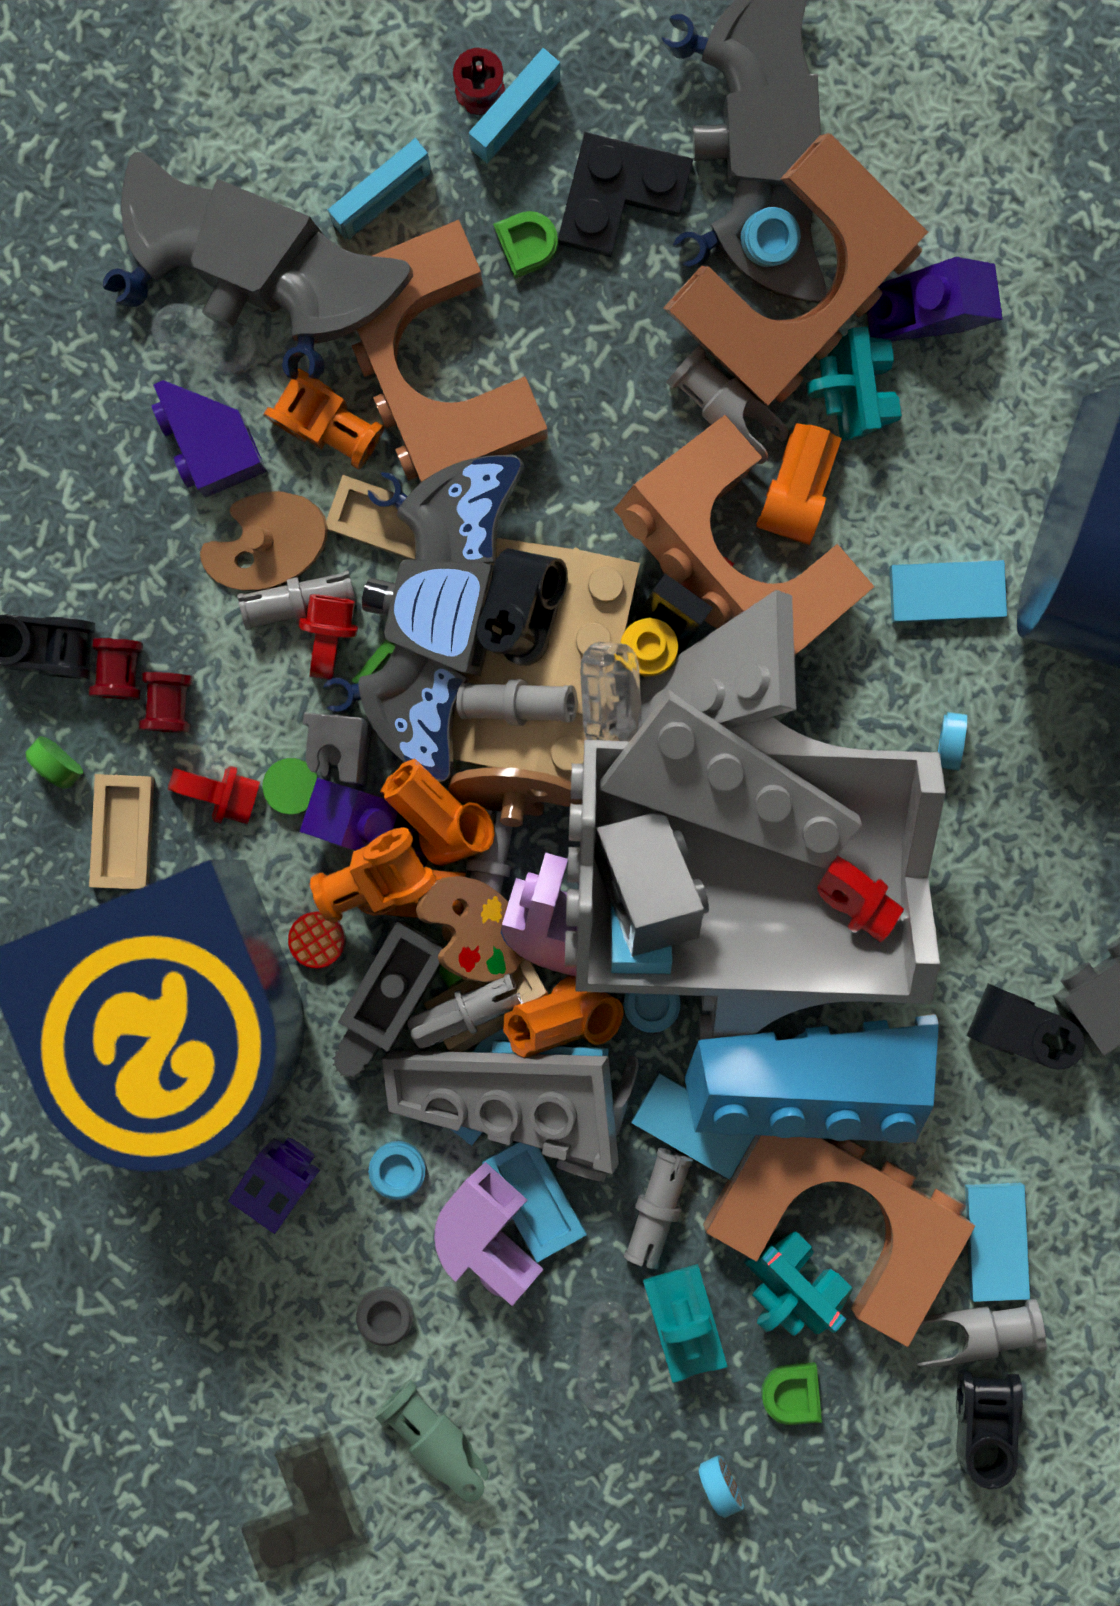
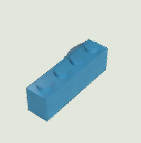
[685,1015,939,1143]

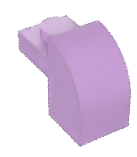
[502,853,577,977]
[434,1162,544,1306]

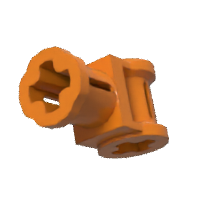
[263,368,385,470]
[310,827,436,924]

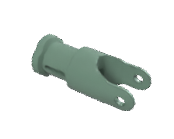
[374,1379,489,1502]

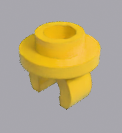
[620,618,678,678]

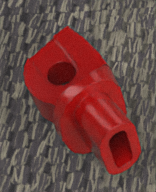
[298,594,359,680]
[167,766,260,824]
[817,855,904,943]

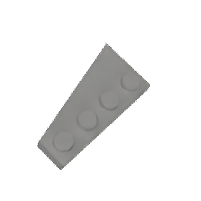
[608,590,796,741]
[600,691,862,869]
[382,1050,619,1174]

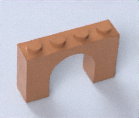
[663,133,928,405]
[351,219,548,482]
[613,415,875,656]
[703,1135,975,1347]

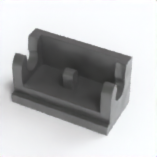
[303,713,372,787]

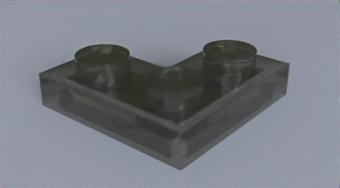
[241,1431,369,1583]

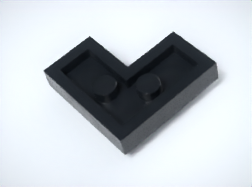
[557,132,693,258]

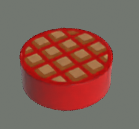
[288,911,346,968]

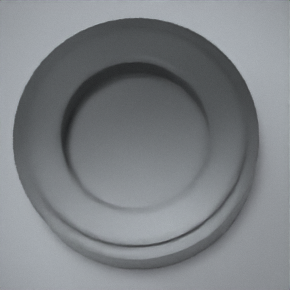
[356,1286,414,1346]

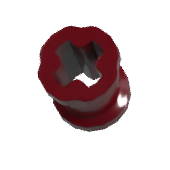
[453,47,505,115]
[89,638,143,700]
[139,672,194,733]

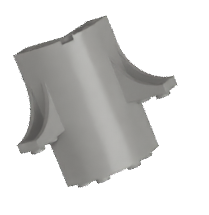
[564,717,945,1040]

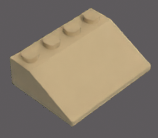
[453,538,640,782]

